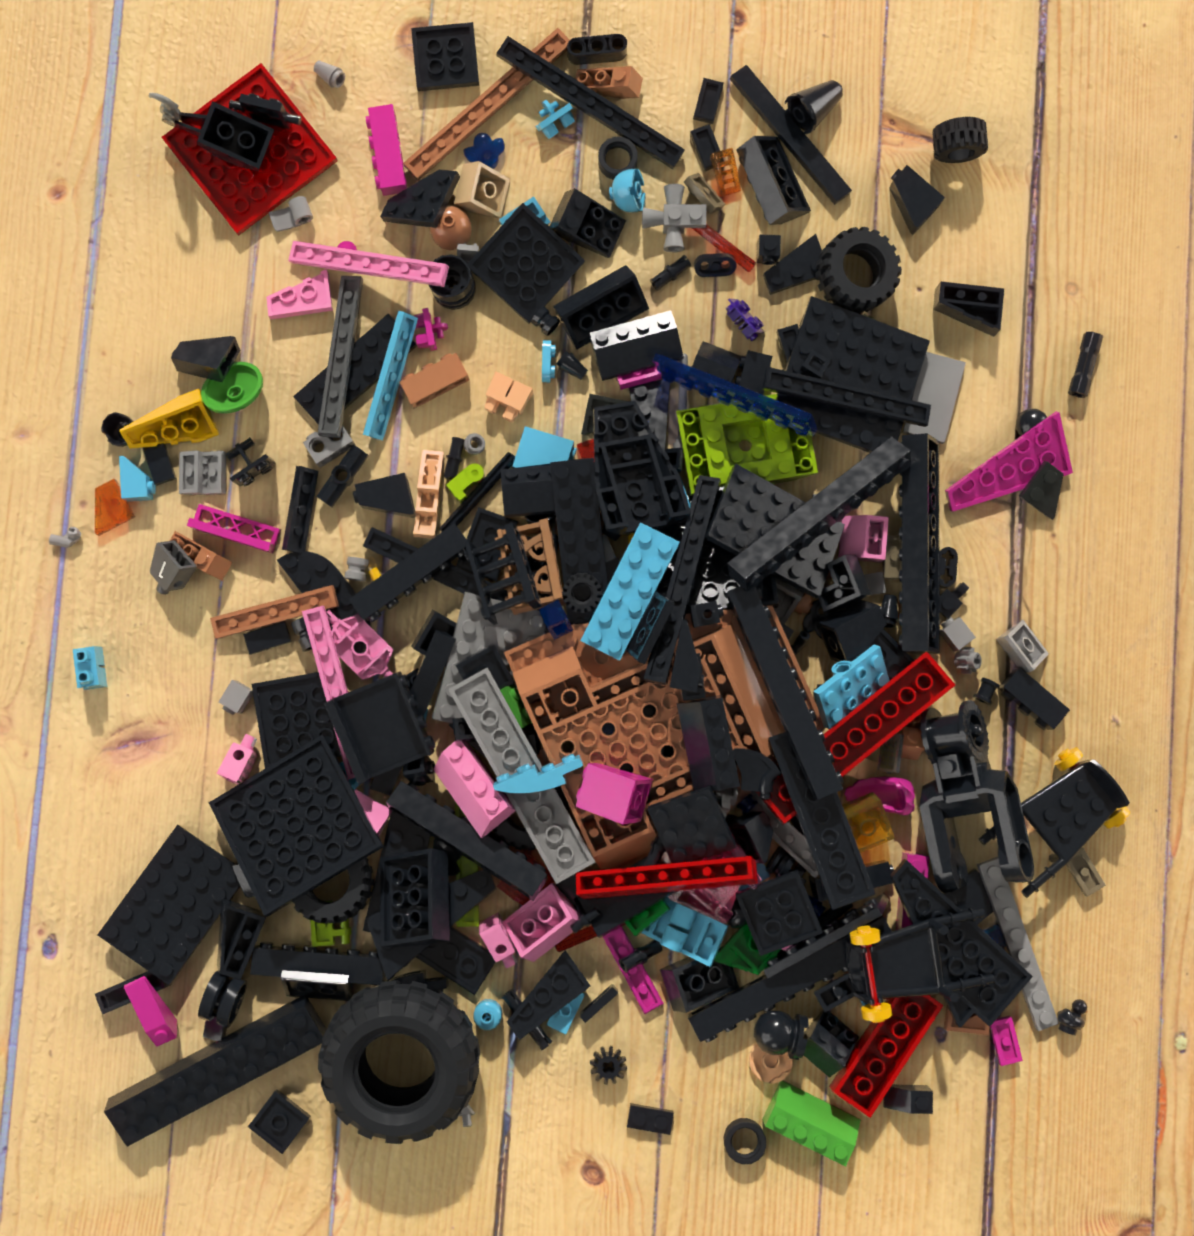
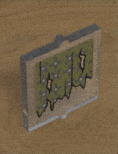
[878,734,904,774]

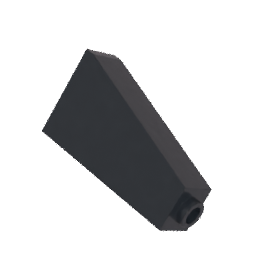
[809,860,894,902]

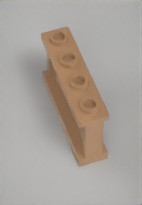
[495,518,565,615]

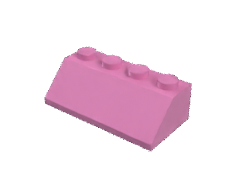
[433,741,516,838]

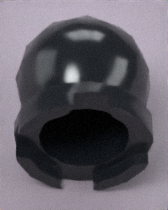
[754,1011,809,1060]

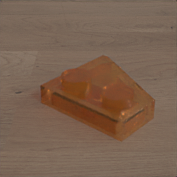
[95,479,135,536]

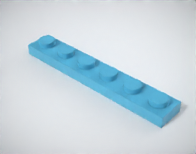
[363,311,418,441]

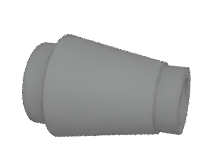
[314,60,345,88]

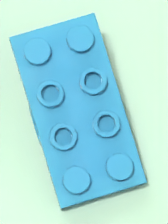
[813,645,890,729]
[642,896,729,967]

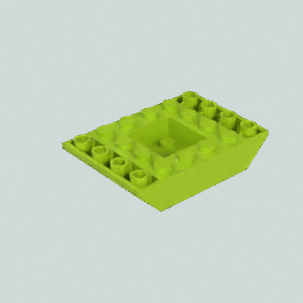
[676,394,818,495]

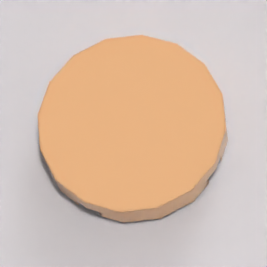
[749,1043,793,1084]

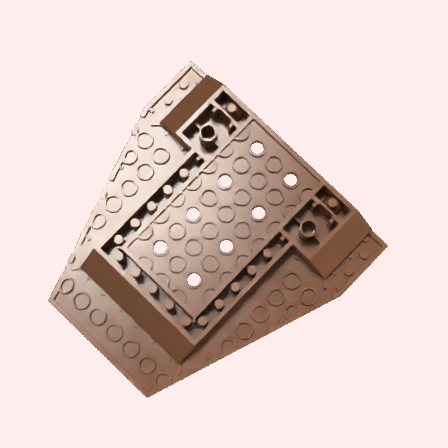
[504,605,824,870]

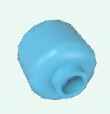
[473,999,502,1030]

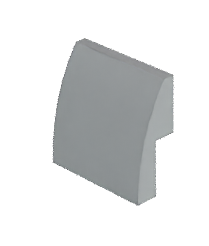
[179,451,226,495]

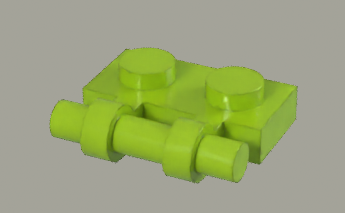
[310,900,352,947]

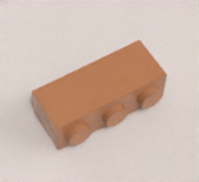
[400,353,470,409]

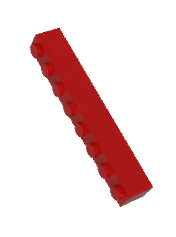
[576,856,758,899]

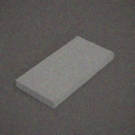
[902,352,966,444]

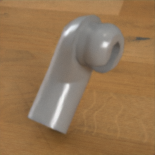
[49,527,81,548]

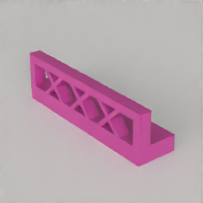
[187,504,281,554]

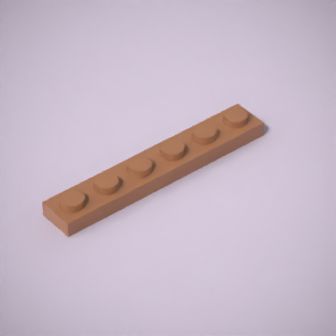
[210,585,339,639]

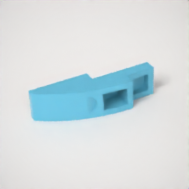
[493,754,583,793]

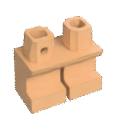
[485,372,533,423]

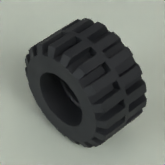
[932,117,988,163]

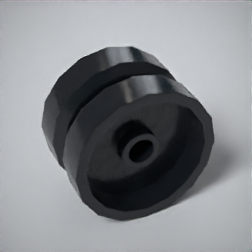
[198,970,247,1028]

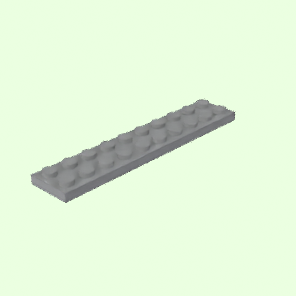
[448,667,595,884]

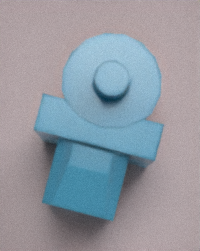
[535,100,575,139]

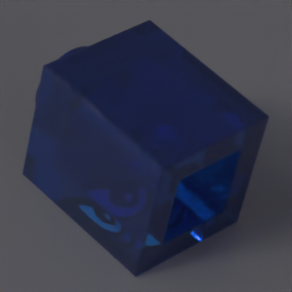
[539,600,574,640]

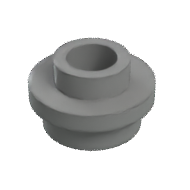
[464,433,485,455]

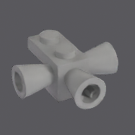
[642,184,706,252]

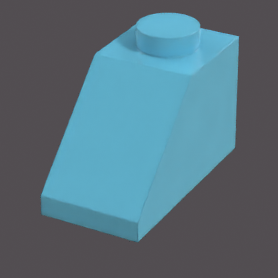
[119,456,156,502]

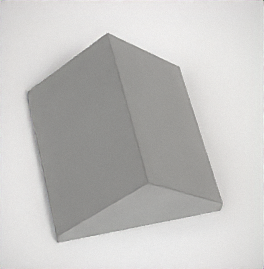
[996,620,1049,673]

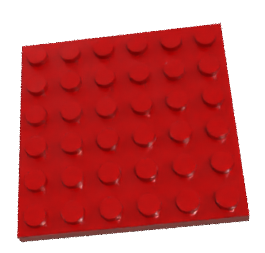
[161,63,338,236]

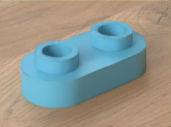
[542,340,556,383]

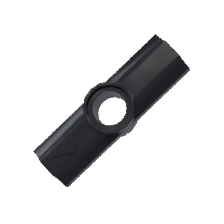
[316,445,369,508]

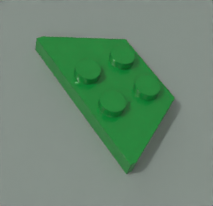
[714,924,781,975]

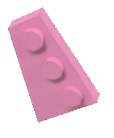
[266,269,333,320]

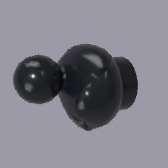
[1057,999,1088,1036]

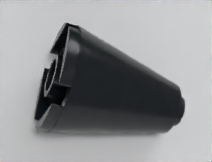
[785,80,843,134]

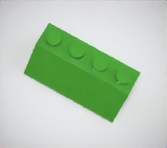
[762,1081,861,1167]

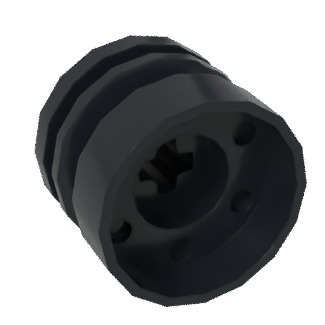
[429,254,476,310]

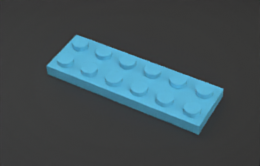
[580,522,680,661]

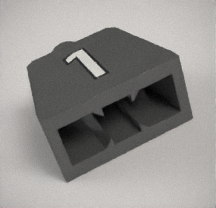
[150,540,197,595]

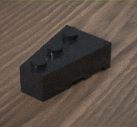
[217,898,266,980]

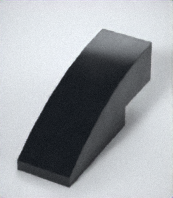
[95,971,172,1015]

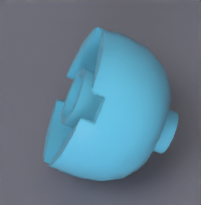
[609,169,646,213]

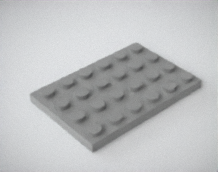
[432,592,549,724]

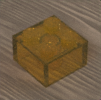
[842,792,895,853]

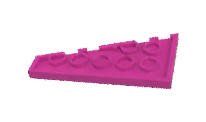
[945,411,1073,512]

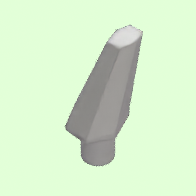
[458,1104,475,1127]

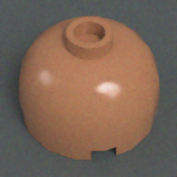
[430,206,472,251]

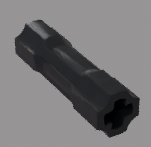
[1068,332,1103,398]

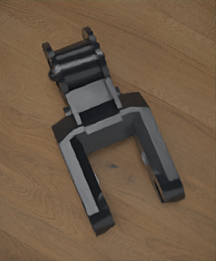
[919,700,1034,893]

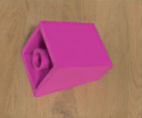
[576,763,653,824]

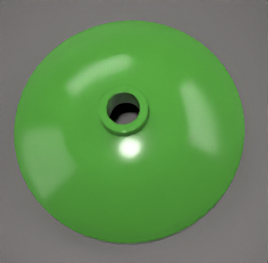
[201,362,263,413]

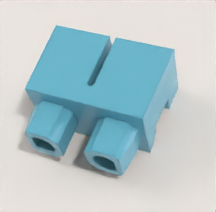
[72,646,107,690]

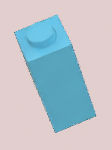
[512,426,577,468]

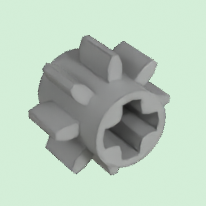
[954,647,982,674]

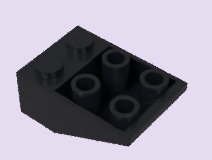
[549,188,626,258]

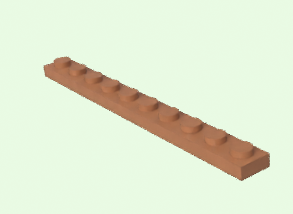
[403,28,569,181]

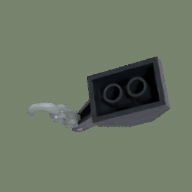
[148,93,274,171]

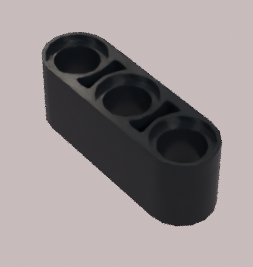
[567,34,627,65]

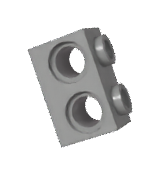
[303,424,356,468]

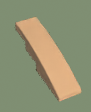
[413,450,444,539]

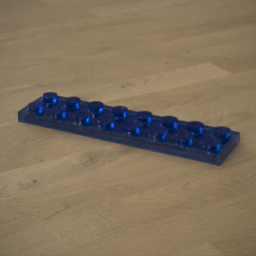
[652,353,818,437]

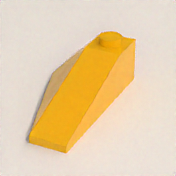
[120,389,219,449]

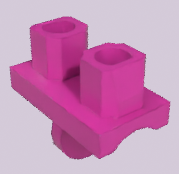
[414,308,448,351]

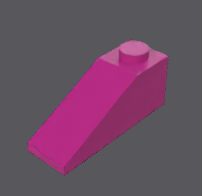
[124,976,177,1047]

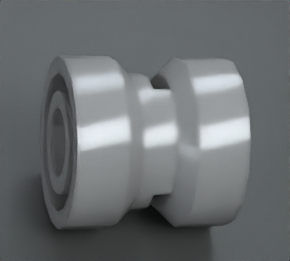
[344,557,369,582]

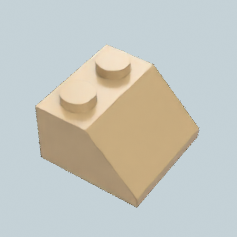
[454,161,510,219]

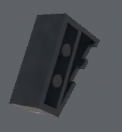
[933,281,1004,337]

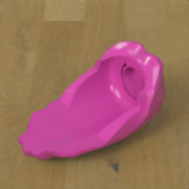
[844,776,915,816]

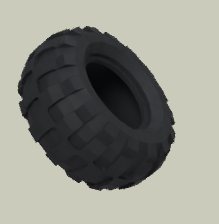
[318,980,480,1144]

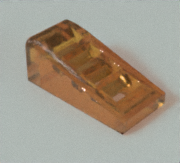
[710,148,741,197]

